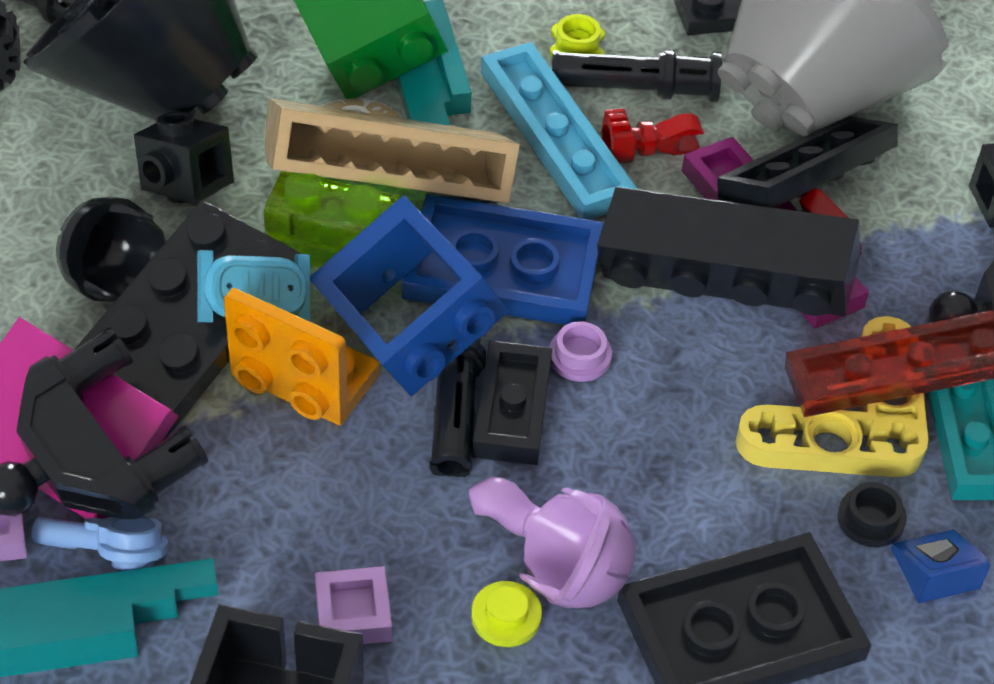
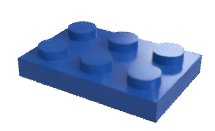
[402,194,604,325]

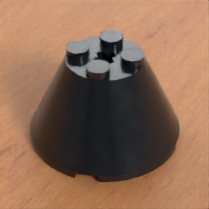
[23,0,258,121]

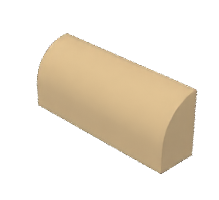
[265,98,520,203]

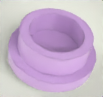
[549,322,612,382]

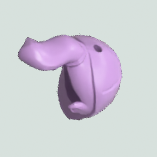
[468,476,636,608]

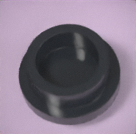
[838,482,907,547]

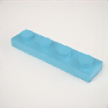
[481,42,637,220]

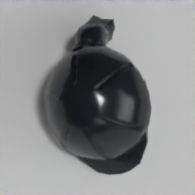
[56,196,166,302]

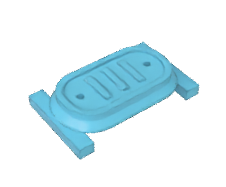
[197,250,310,323]

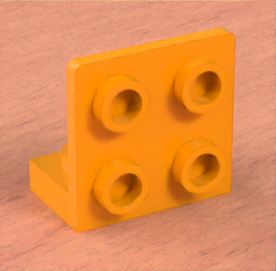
[224,288,380,426]

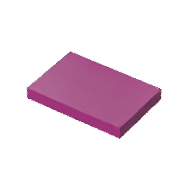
[0,317,179,519]

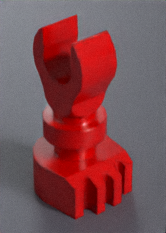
[601,108,704,164]

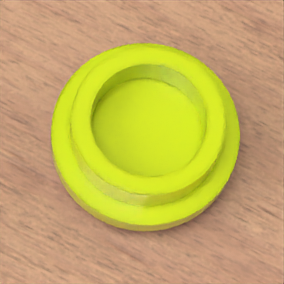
[471,581,542,647]

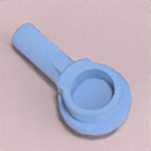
[31,516,168,571]

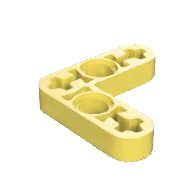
[735,316,928,477]

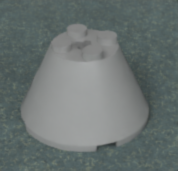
[717,0,949,136]

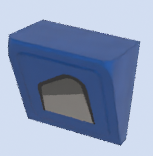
[891,529,990,603]

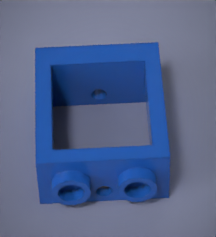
[310,195,509,397]

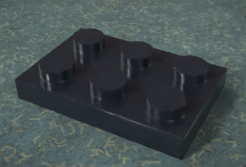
[617,532,872,684]

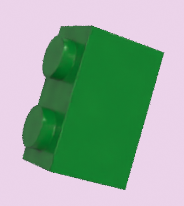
[294,0,448,99]

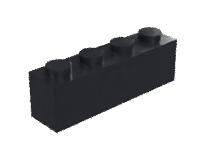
[597,187,860,317]

